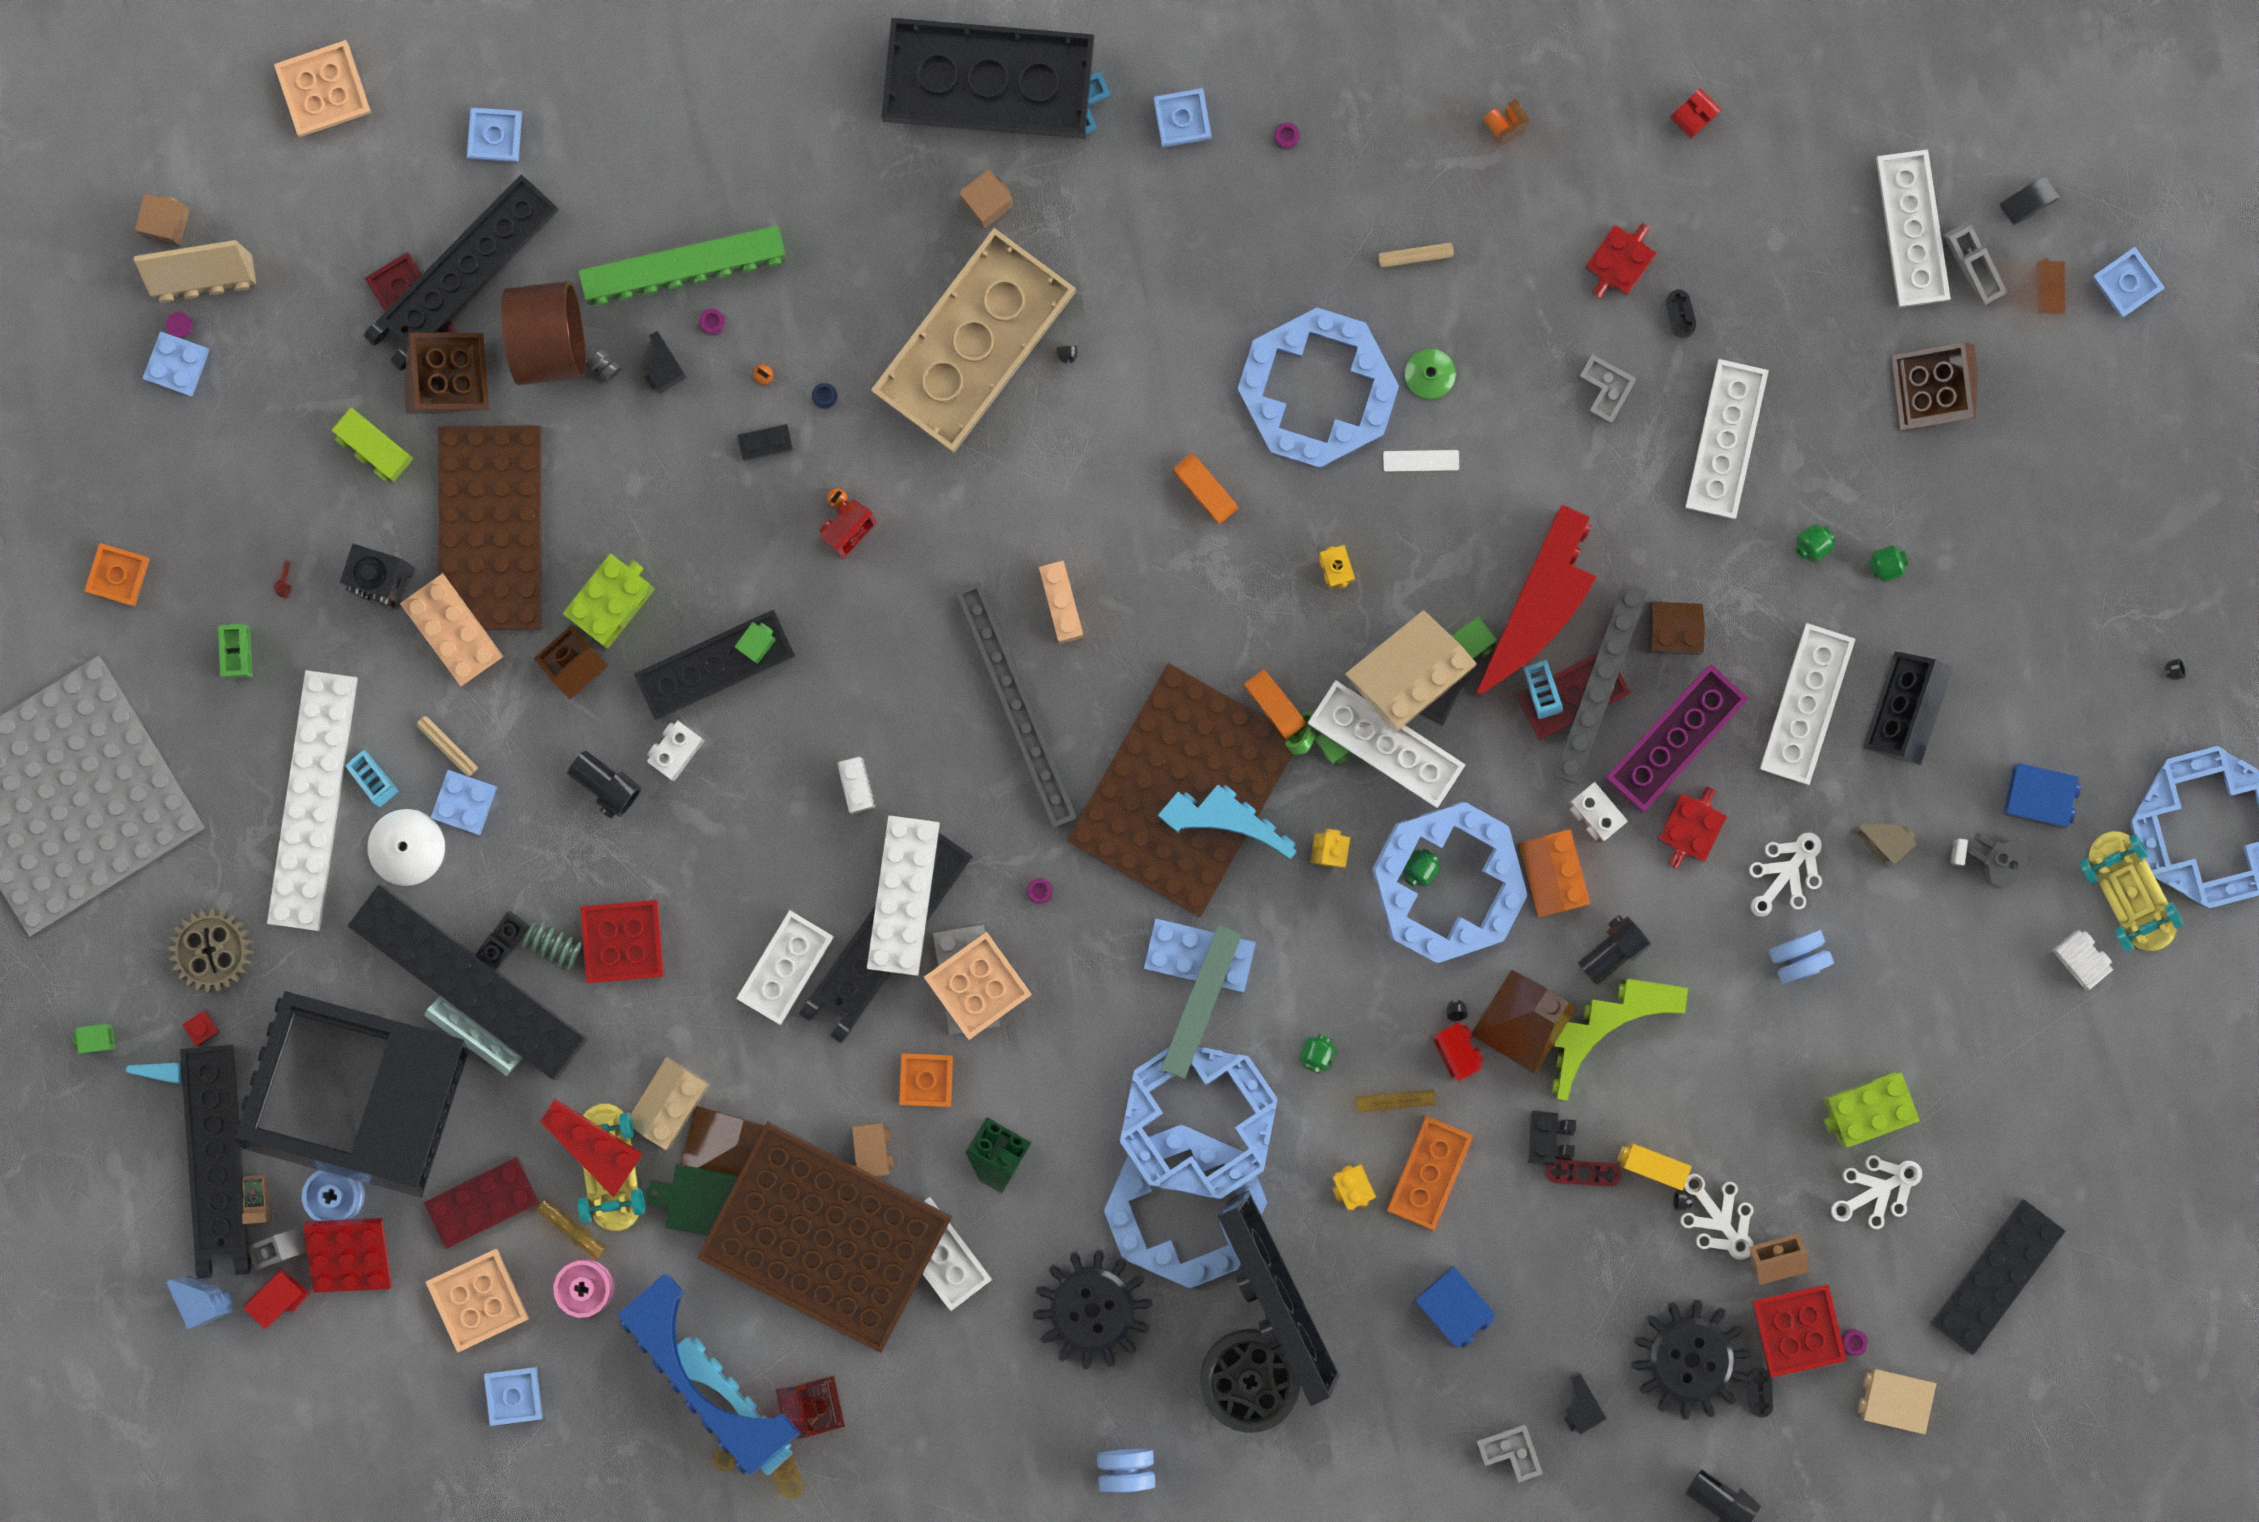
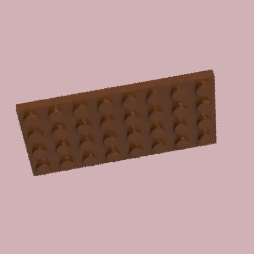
[438,425,542,630]

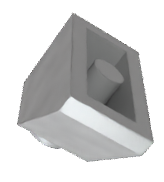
[248,1228,307,1271]

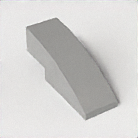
[1943,223,2007,305]

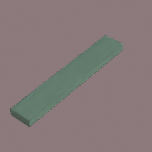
[1161,925,1242,1079]

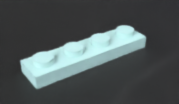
[424,996,522,1076]

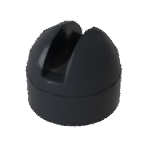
[1057,345,1078,364]
[2165,658,2186,680]
[1446,999,1468,1021]
[1673,1190,1694,1211]

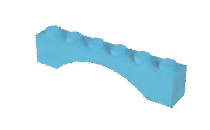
[677,1337,793,1475]

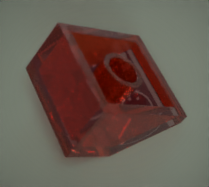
[776,1376,845,1439]

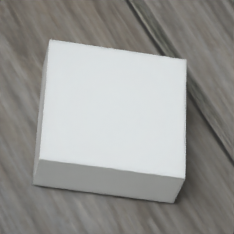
[1950,838,1968,867]

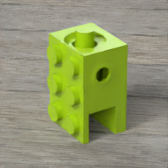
[562,553,655,649]
[1822,1072,1920,1148]

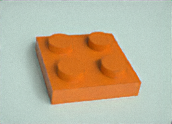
[84,543,150,607]
[899,1053,953,1107]

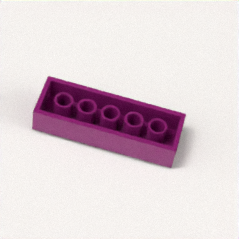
[1603,664,1749,813]

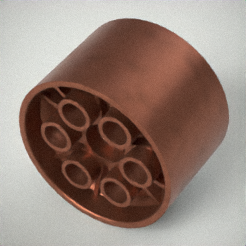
[501,281,586,386]

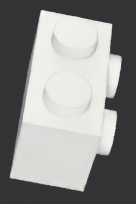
[647,720,705,781]
[1569,782,1628,842]

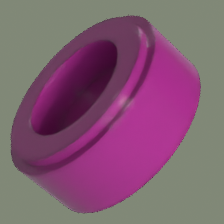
[1274,122,1300,149]
[699,309,725,335]
[166,312,193,338]
[1027,878,1053,904]
[1841,1329,1868,1356]

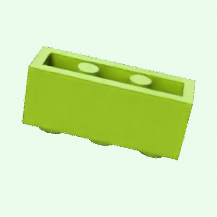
[331,407,414,482]

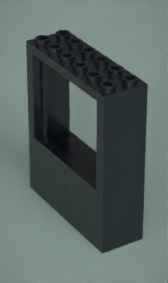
[233,991,469,1198]

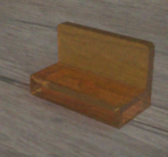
[1497,99,1530,146]
[2037,258,2065,314]

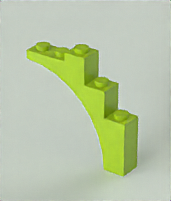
[1552,979,1688,1101]

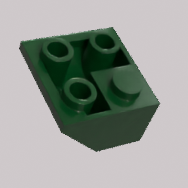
[965,1117,1031,1194]

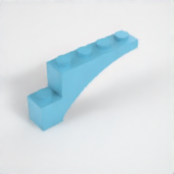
[1158,785,1297,860]

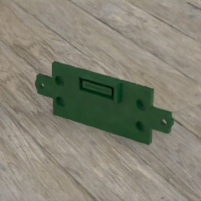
[646,1164,739,1235]

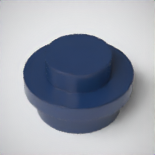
[812,383,838,409]

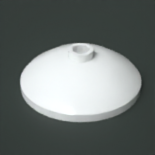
[368,809,445,886]

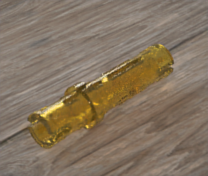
[1356,1089,1435,1112]
[537,1199,607,1260]

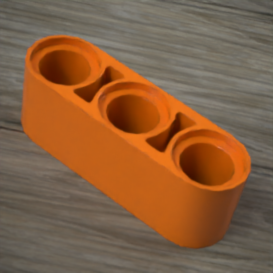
[1172,452,1239,525]
[1243,669,1307,740]

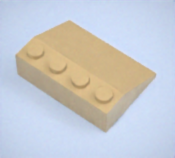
[134,240,256,303]
[1345,610,1476,734]

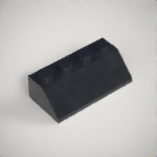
[1863,651,1953,765]

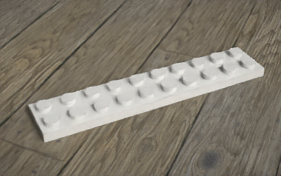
[267,670,358,931]

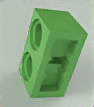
[218,624,253,679]

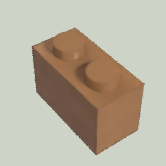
[852,1123,894,1176]
[1749,1233,1809,1285]

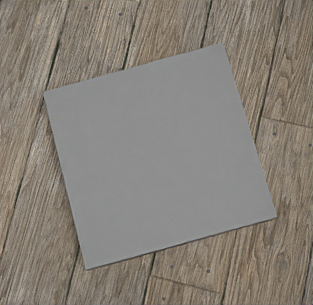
[0,655,205,937]

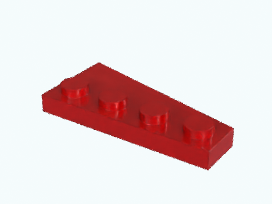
[540,1098,642,1198]

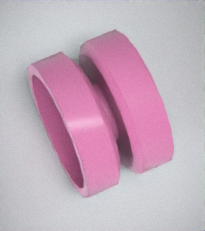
[553,1259,615,1318]

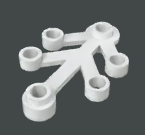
[1749,833,1822,917]
[1830,1155,1922,1229]
[1680,1174,1754,1260]

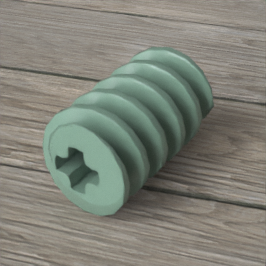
[522,922,582,970]

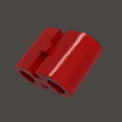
[1670,88,1722,139]

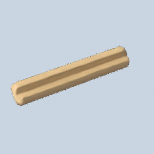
[1378,243,1454,268]
[416,716,478,777]

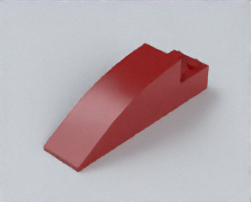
[1474,505,1597,698]

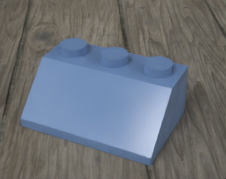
[166,1276,234,1329]

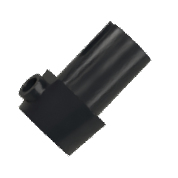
[567,750,641,819]
[1578,915,1652,985]
[1685,1469,1761,1522]

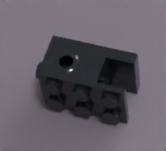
[340,543,415,608]

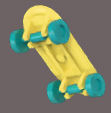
[2080,831,2184,952]
[578,1104,645,1231]

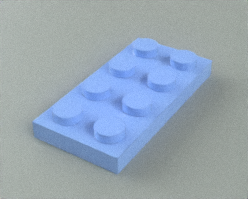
[1144,919,1256,992]

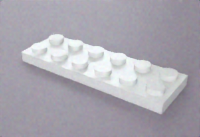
[1876,149,1951,308]
[1685,359,1769,520]
[1759,623,1855,785]
[1307,680,1465,808]
[867,815,940,976]

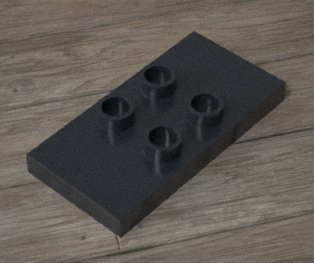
[881,18,1095,139]
[1218,1190,1340,1406]

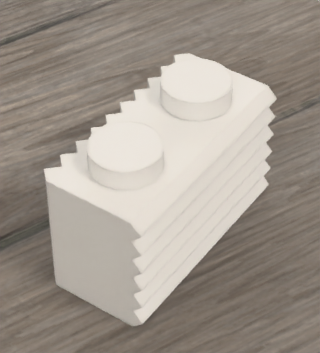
[837,757,876,814]
[2052,930,2113,990]

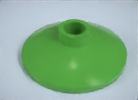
[1405,349,1456,400]

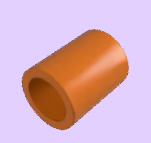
[1482,108,1510,138]

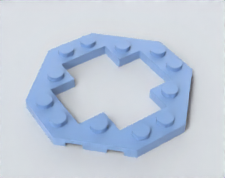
[1238,308,1399,469]
[2130,746,2259,909]
[1372,802,1528,963]
[1120,1047,1278,1200]
[1104,1124,1267,1288]

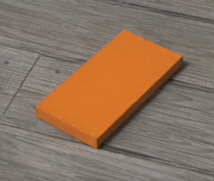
[1386,1115,1474,1231]

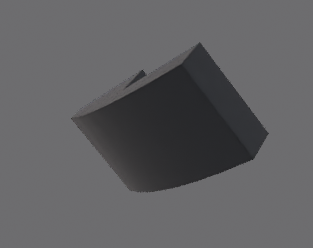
[2000,177,2060,225]
[476,911,530,970]

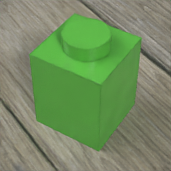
[735,622,776,664]
[73,1024,115,1054]

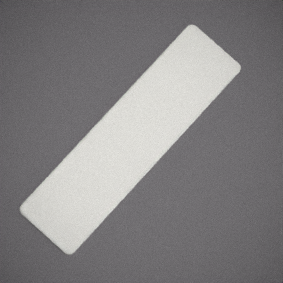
[1383,450,1459,471]

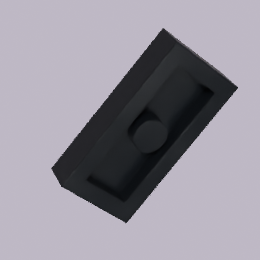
[737,424,793,461]

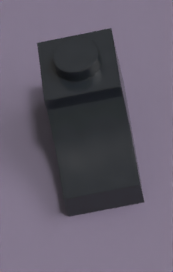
[645,331,687,393]
[1564,1372,1607,1434]

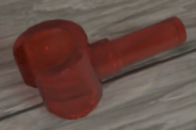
[274,561,292,598]

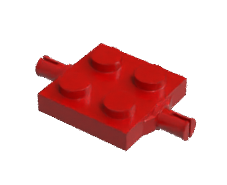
[1585,223,1657,299]
[1658,786,1727,869]

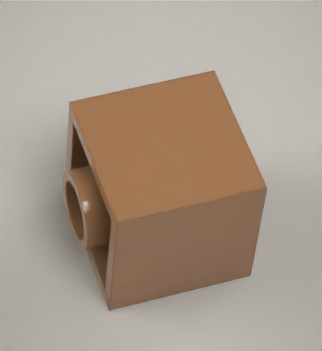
[959,169,1014,229]
[135,193,190,246]

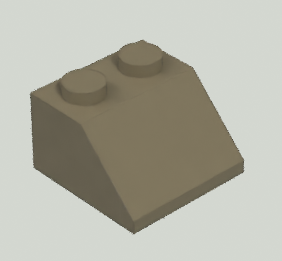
[1851,823,1917,867]

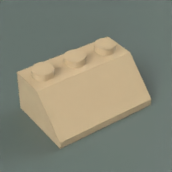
[631,1057,710,1150]

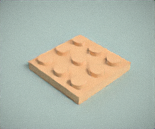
[274,40,371,137]
[924,932,1032,1040]
[426,1249,529,1353]

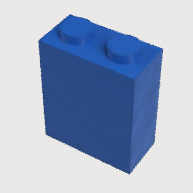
[2003,763,2081,828]
[1414,1266,1495,1348]

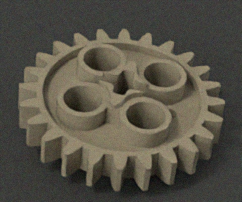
[168,909,254,992]

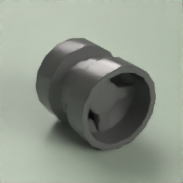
[586,349,621,385]

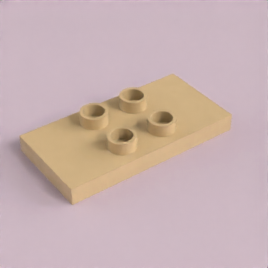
[871,228,1076,454]

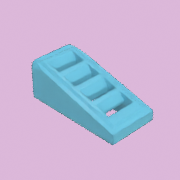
[1522,660,1563,719]
[345,749,399,807]
[126,1062,182,1084]

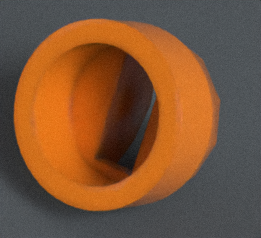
[753,364,774,385]
[827,488,848,509]

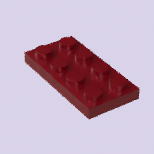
[1515,653,1631,740]
[423,1157,540,1249]

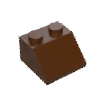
[1649,601,1705,655]
[534,624,608,700]

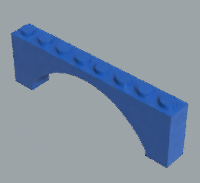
[617,1273,801,1475]

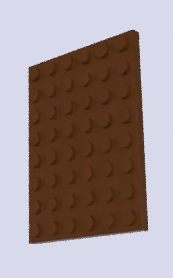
[1067,663,1293,917]
[697,1121,952,1353]

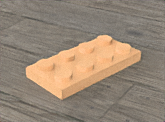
[400,573,503,686]

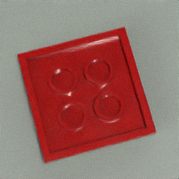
[580,900,664,984]
[303,1218,392,1293]
[1751,1284,1847,1378]

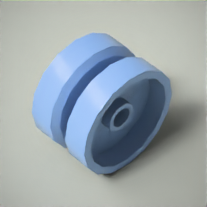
[1768,929,1835,984]
[302,1170,365,1221]
[1097,1449,1155,1493]

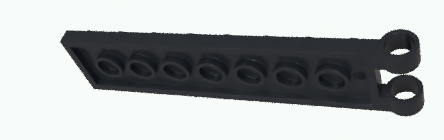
[364,174,559,371]
[799,833,973,1044]
[180,1045,251,1279]

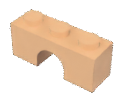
[1039,560,1084,644]

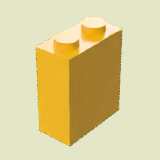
[1617,1143,1692,1191]

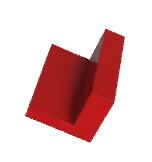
[243,1267,303,1330]

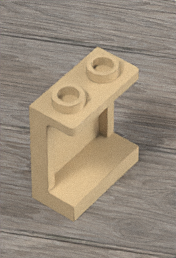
[1858,1368,1937,1434]

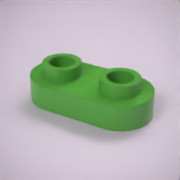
[1285,711,1317,755]

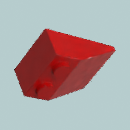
[819,499,877,560]
[1431,1022,1484,1082]

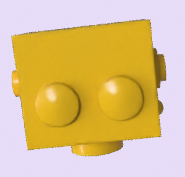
[1319,545,1355,590]
[1310,829,1351,868]
[1332,1164,1376,1210]

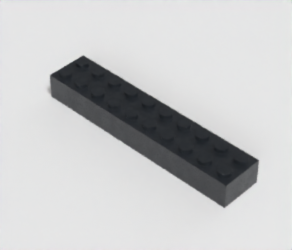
[347,885,588,1080]

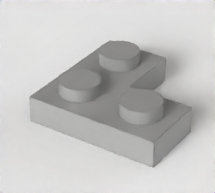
[1579,354,1637,424]
[1476,1424,1543,1483]

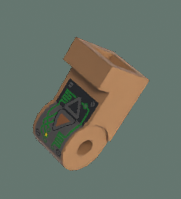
[242,1175,271,1224]

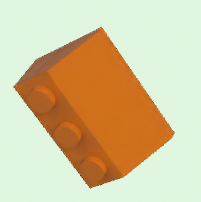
[1518,829,1590,918]

